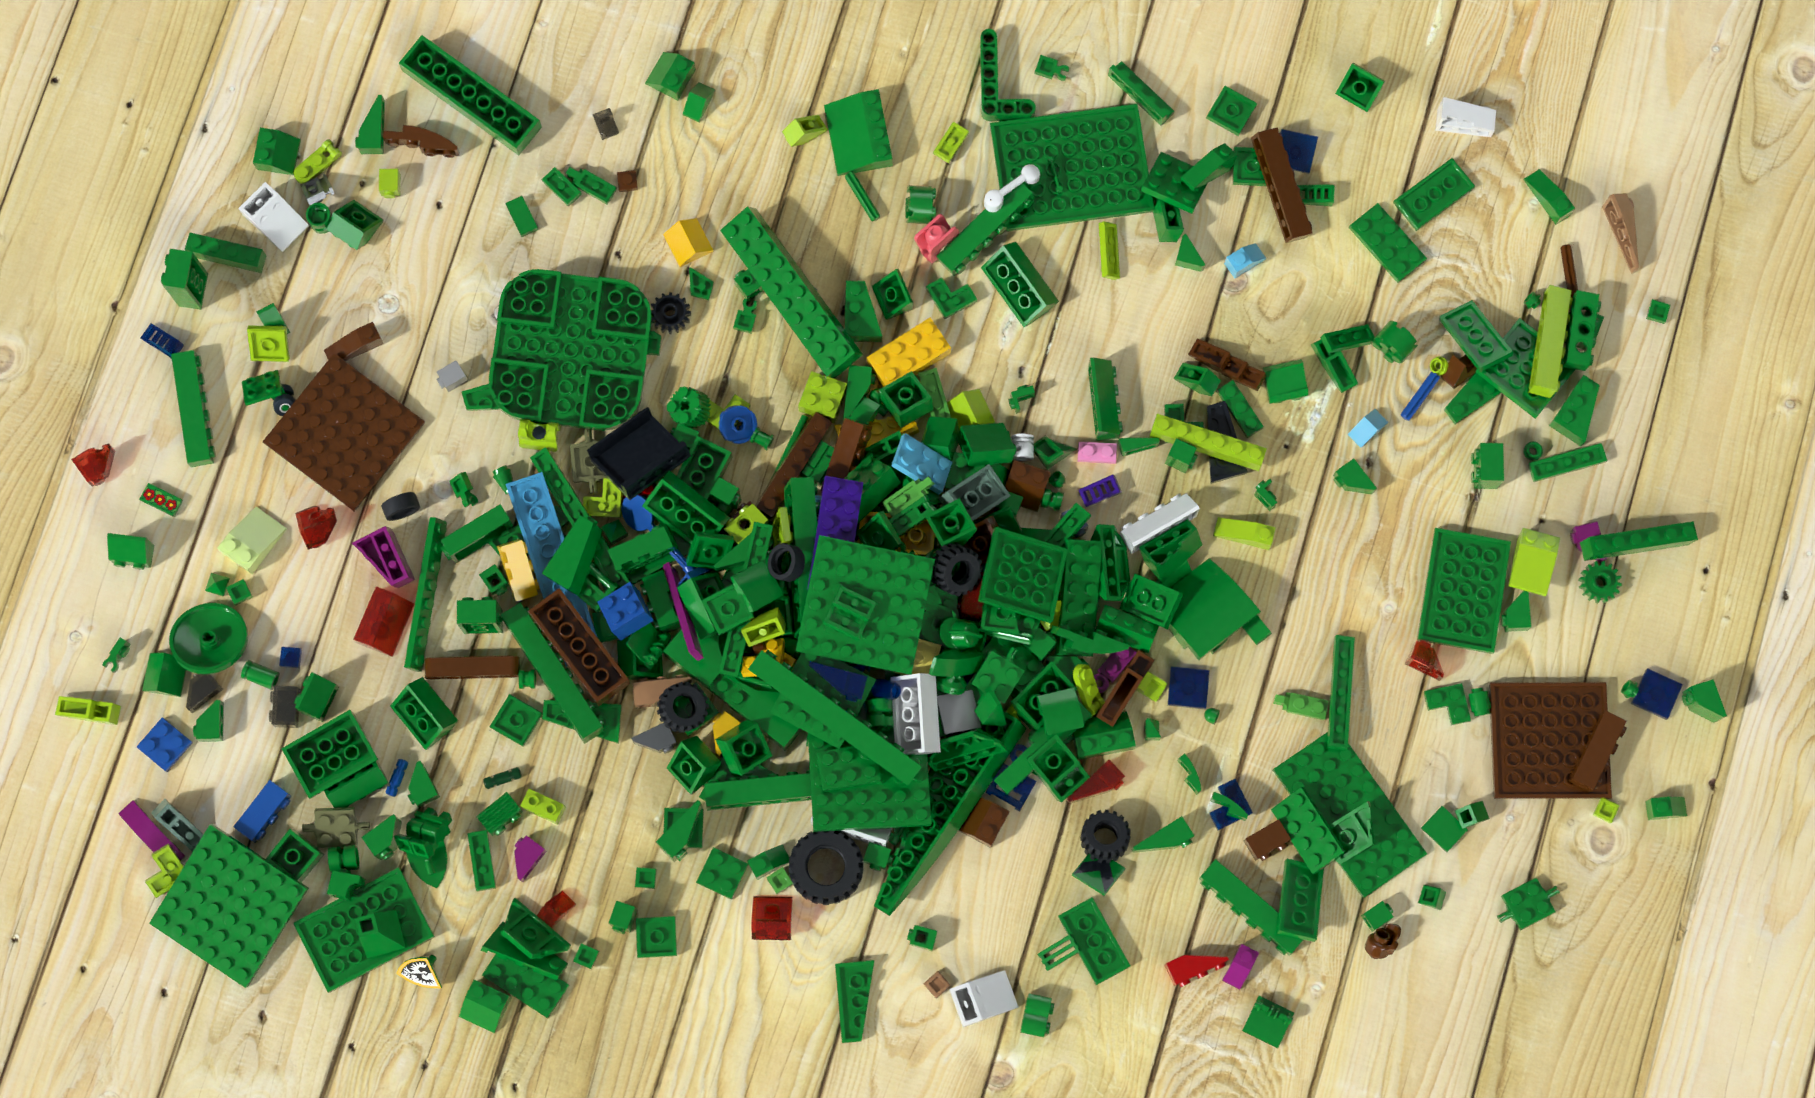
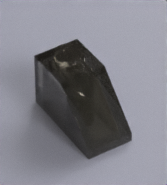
[186,673,223,713]

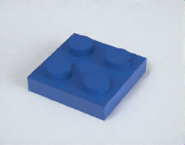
[137,717,193,772]

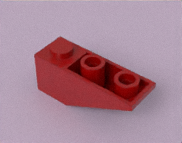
[1164,955,1229,988]

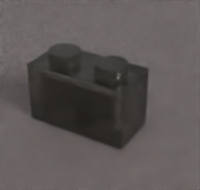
[269,686,301,728]

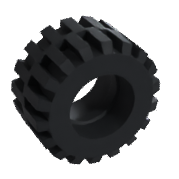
[931,543,983,596]
[657,682,709,732]
[1080,809,1131,863]

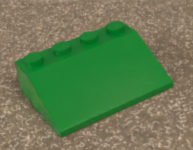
[824,89,893,176]
[281,710,378,799]

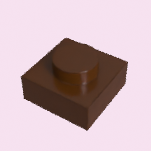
[617,170,638,192]

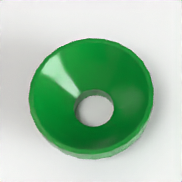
[936,676,967,695]

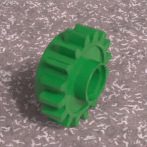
[1578,561,1622,604]

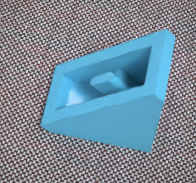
[1348,409,1388,448]

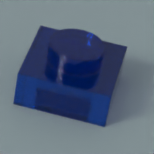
[279,647,302,668]

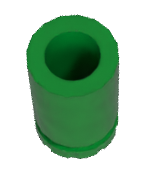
[241,660,280,690]

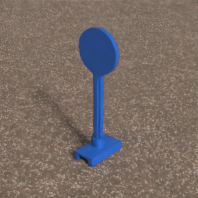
[621,494,712,587]

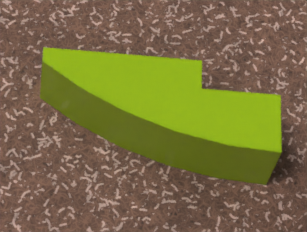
[55,696,121,725]

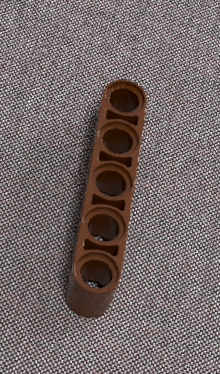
[425,656,520,680]

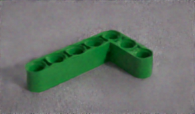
[980,29,1036,122]

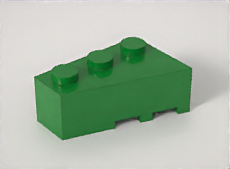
[1139,519,1203,583]

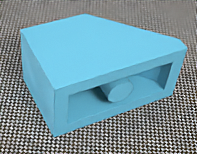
[1224,243,1266,279]

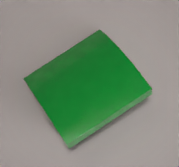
[1168,558,1261,660]

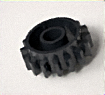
[651,292,691,334]

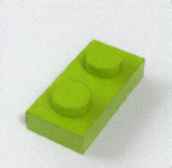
[933,122,969,163]

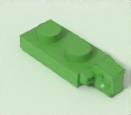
[882,476,935,517]
[1273,692,1329,720]

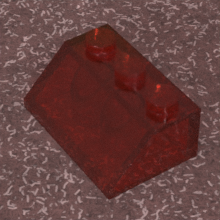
[353,586,415,657]

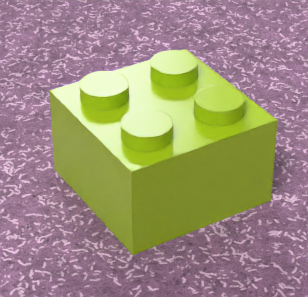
[798,371,847,424]

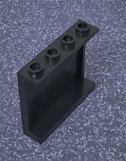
[587,407,691,500]

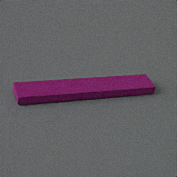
[663,562,704,661]

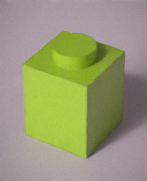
[379,169,401,199]

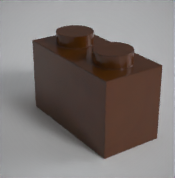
[1244,819,1291,861]

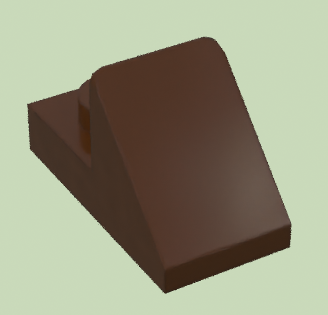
[1441,354,1477,389]

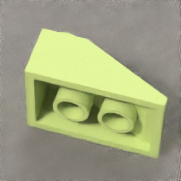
[217,507,287,574]

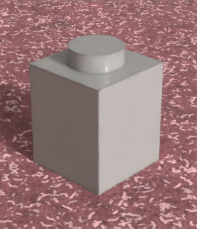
[436,361,468,392]

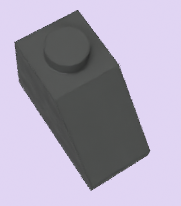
[631,723,677,754]

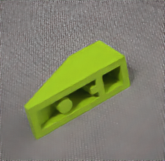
[1213,517,1276,550]

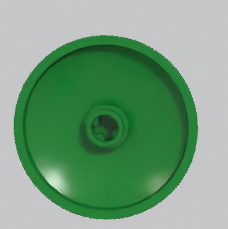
[169,603,248,674]

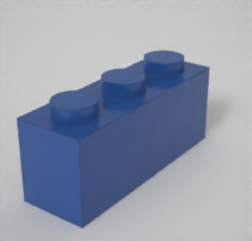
[233,780,291,843]

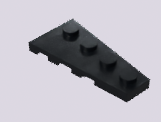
[1206,401,1248,484]

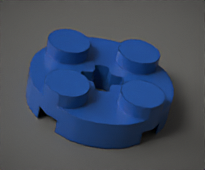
[719,405,757,444]

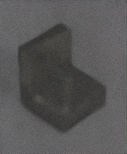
[592,108,619,140]

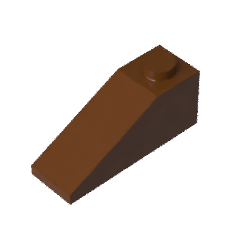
[324,322,384,361]

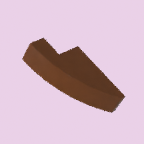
[1096,650,1155,727]

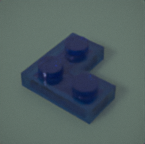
[1209,779,1253,831]

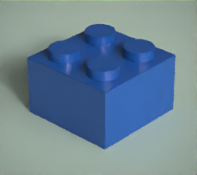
[598,582,654,640]

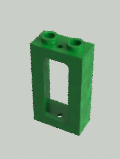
[440,504,514,564]

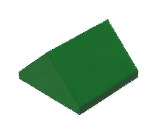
[1335,63,1385,112]
[872,269,913,320]
[921,416,959,461]
[925,498,977,546]
[142,653,186,697]

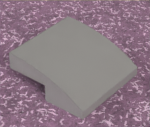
[937,690,982,735]

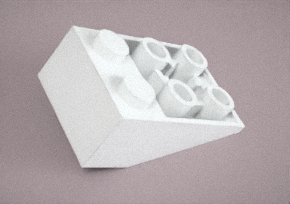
[239,182,309,252]
[949,970,1019,1028]

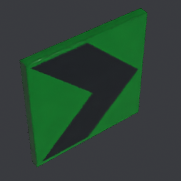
[1072,854,1126,896]

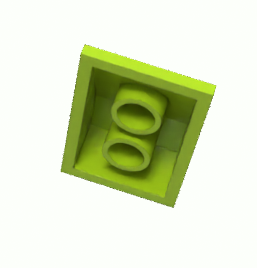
[1508,528,1560,596]

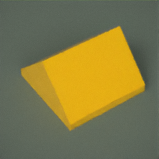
[663,218,713,267]

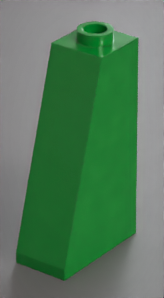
[542,515,602,596]

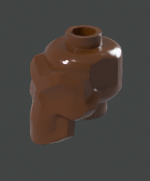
[1365,924,1401,959]

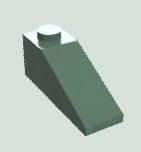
[151,799,204,852]

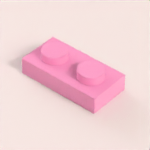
[1078,442,1117,464]

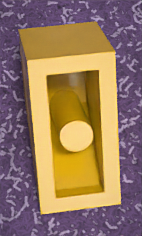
[713,711,740,758]

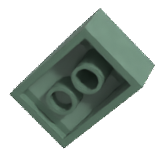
[938,464,1010,521]

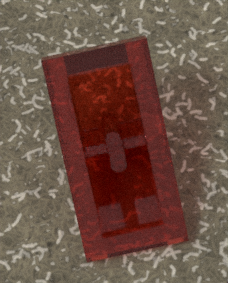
[536,890,576,928]

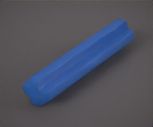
[1401,372,1440,421]

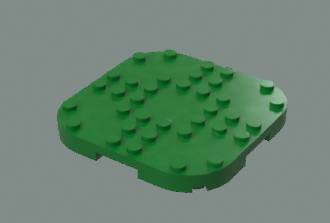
[489,269,652,431]

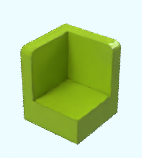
[1136,672,1167,702]

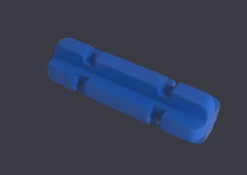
[386,759,408,797]

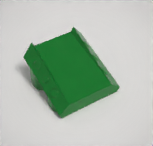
[1263,359,1308,404]

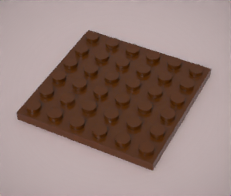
[263,353,425,512]
[1489,682,1612,799]

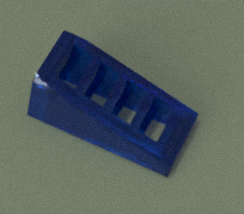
[140,323,184,359]

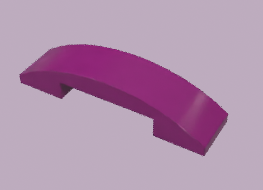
[118,800,185,861]

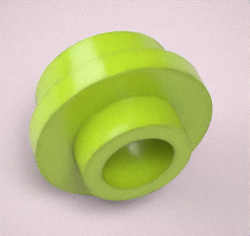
[1430,356,1448,375]

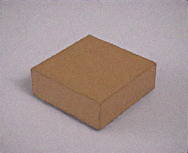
[923,971,951,999]

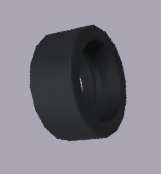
[381,492,420,521]
[768,543,805,582]

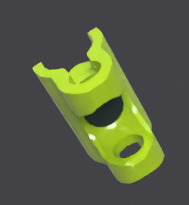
[518,419,561,452]

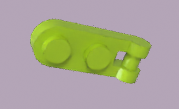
[294,139,342,184]
[1073,664,1105,717]

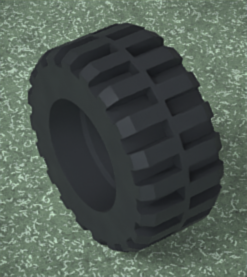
[789,831,863,905]

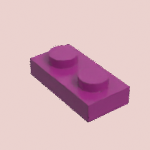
[1097,647,1137,683]

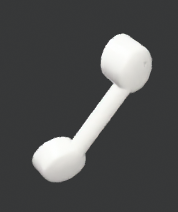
[984,164,1040,212]

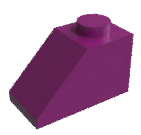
[1570,522,1607,563]
[514,835,547,882]
[1222,944,1259,990]

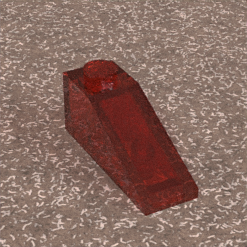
[1066,760,1125,804]

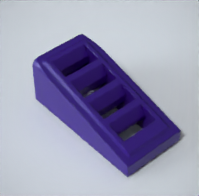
[1078,474,1122,507]

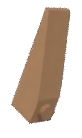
[1602,193,1639,274]

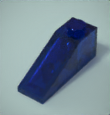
[809,662,868,702]

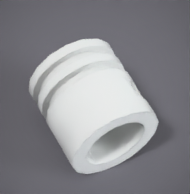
[1011,434,1034,461]

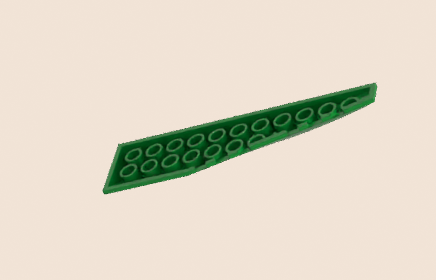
[874,712,1026,916]

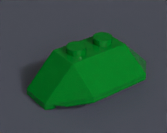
[1091,524,1130,601]
[928,728,1007,772]

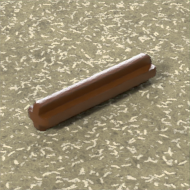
[1560,244,1578,298]

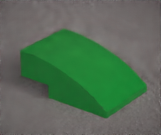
[1026,734,1090,803]

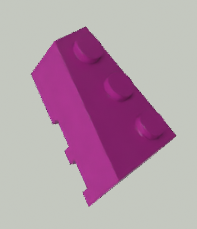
[352,526,415,588]

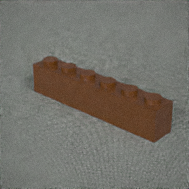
[1251,127,1312,243]
[755,412,832,520]

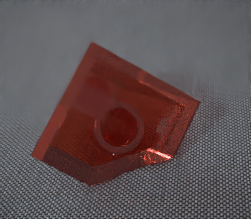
[71,444,116,487]
[295,506,337,550]
[1405,640,1444,681]

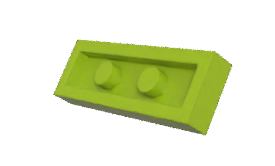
[1099,221,1120,280]

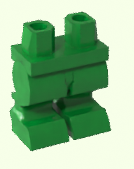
[394,807,452,858]

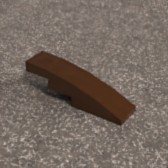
[1188,338,1267,391]

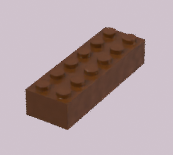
[528,588,630,706]

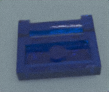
[986,764,1037,812]

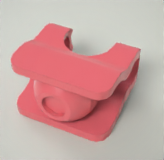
[914,214,959,264]

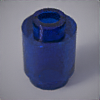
[871,678,901,700]

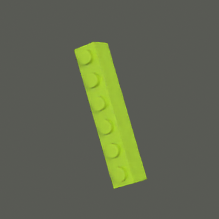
[1528,285,1573,398]
[1149,414,1267,471]

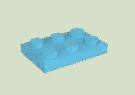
[891,433,952,495]

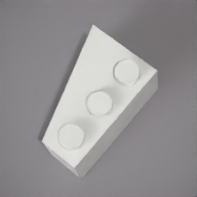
[1435,97,1496,137]

